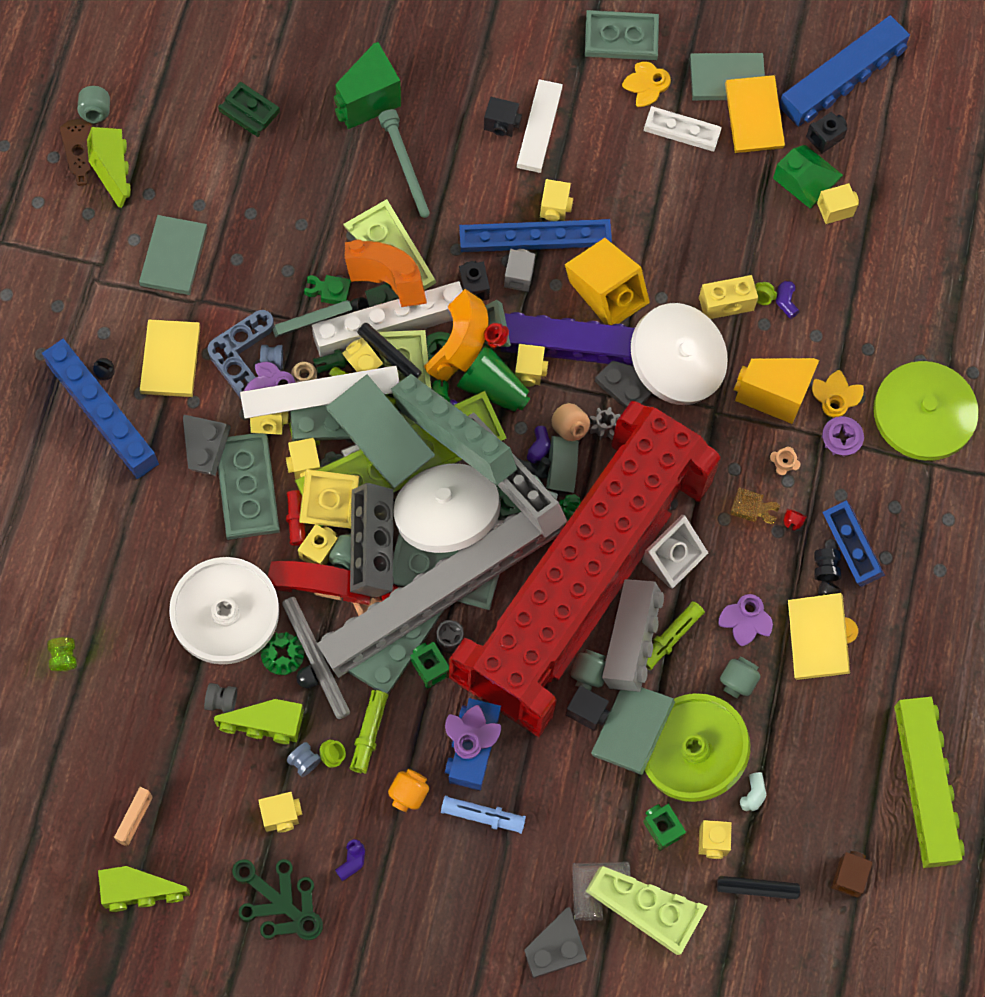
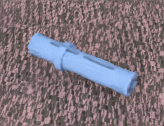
[441,796,526,834]

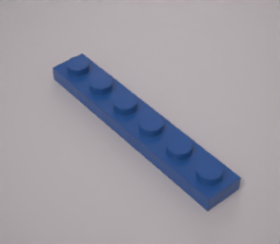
[459,219,612,252]

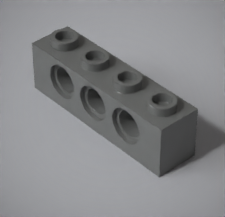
[350,483,394,598]

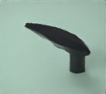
[516,457,551,478]

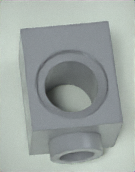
[504,249,535,292]

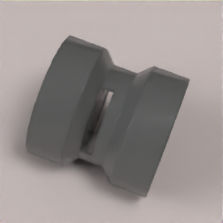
[437,620,464,653]
[204,683,237,713]

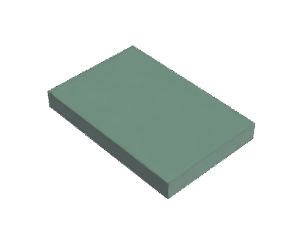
[585,10,659,60]
[690,53,765,100]
[139,215,208,295]
[272,300,352,338]
[591,687,675,775]

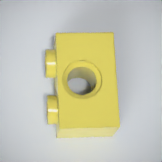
[699,275,758,319]

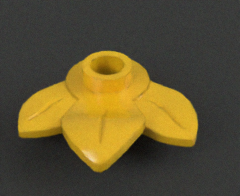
[622,62,671,107]
[812,370,864,418]

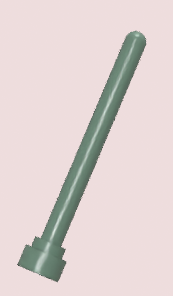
[378,109,430,218]

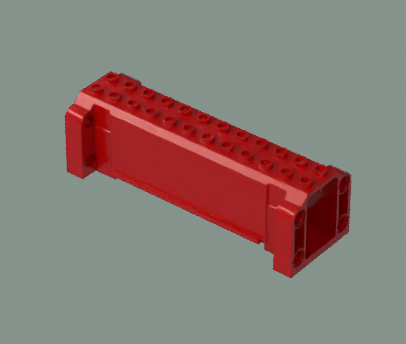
[449,401,721,737]

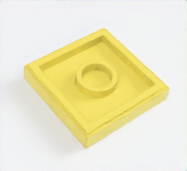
[299,469,359,529]

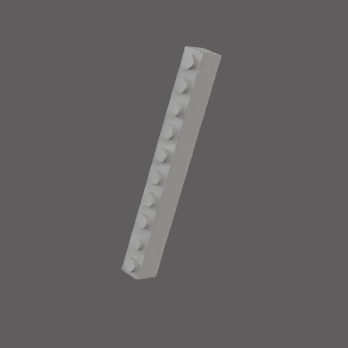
[316,512,564,678]

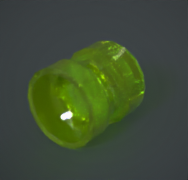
[47,637,77,671]

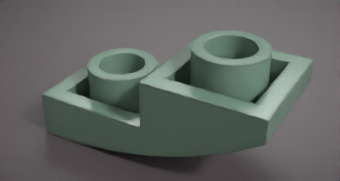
[546,436,578,493]

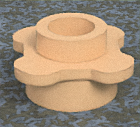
[770,447,800,476]

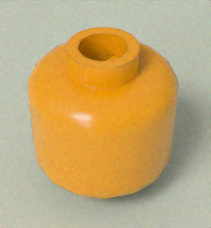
[388,769,429,812]

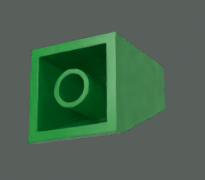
[334,42,401,130]

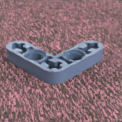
[208,310,274,399]

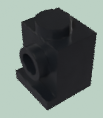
[806,111,847,154]

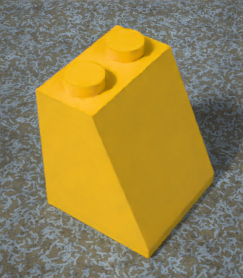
[565,238,650,325]
[734,358,819,424]

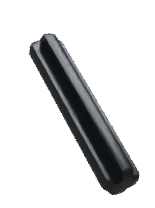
[357,323,422,379]
[717,876,800,899]

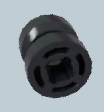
[814,548,841,582]

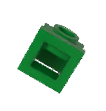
[410,642,449,689]
[643,804,686,851]

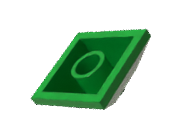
[773,145,843,209]

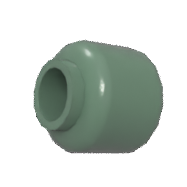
[77,86,110,123]
[328,534,351,570]
[570,649,606,691]
[720,656,761,699]

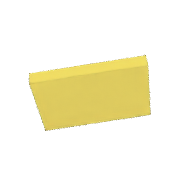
[140,320,200,397]
[788,593,850,680]

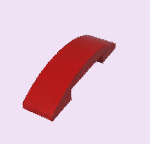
[268,561,371,605]

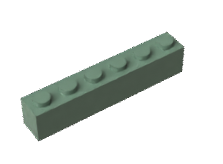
[391,374,517,485]

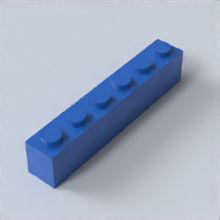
[779,15,910,127]
[42,338,159,479]

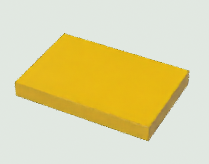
[725,75,785,153]

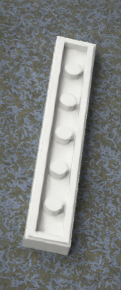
[240,366,399,419]

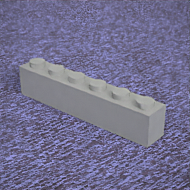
[468,412,567,538]

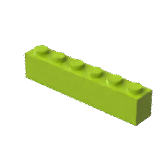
[894,697,965,868]

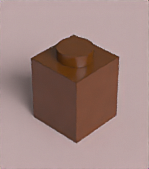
[831,851,873,898]

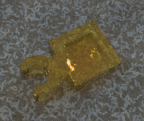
[730,488,780,524]

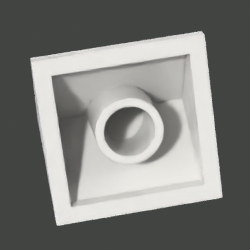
[642,515,708,589]

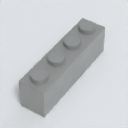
[602,579,664,692]

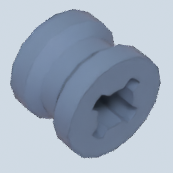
[260,345,283,371]
[287,742,321,777]

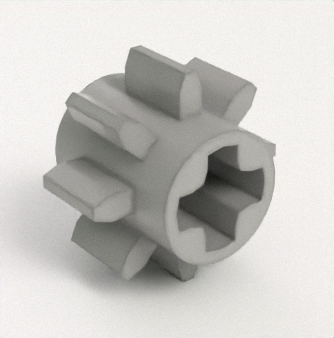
[590,407,620,441]

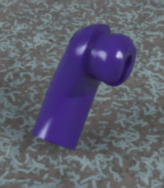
[776,281,799,319]
[527,426,551,464]
[335,839,365,882]

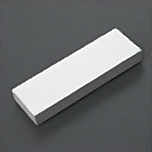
[644,106,722,152]

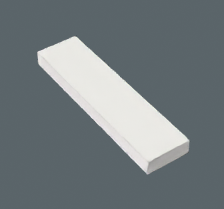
[517,79,563,173]

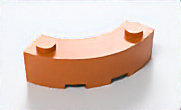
[345,240,427,307]

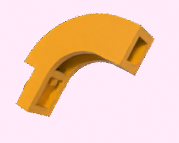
[424,289,488,382]

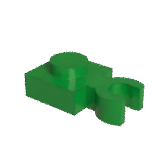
[304,275,351,304]

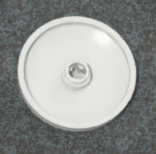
[631,303,728,405]
[393,464,501,553]
[169,557,279,664]

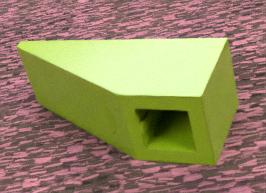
[87,127,131,208]
[214,699,304,744]
[98,866,190,912]

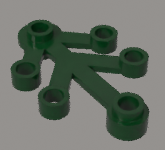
[232,859,323,940]

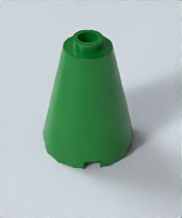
[457,345,530,412]

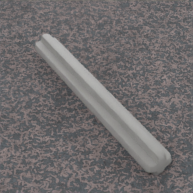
[282,597,350,719]

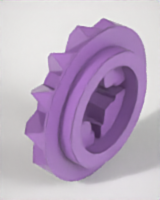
[822,416,864,457]

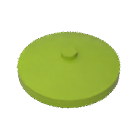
[873,361,978,461]
[645,694,750,802]

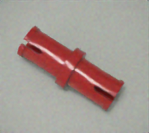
[286,490,306,546]

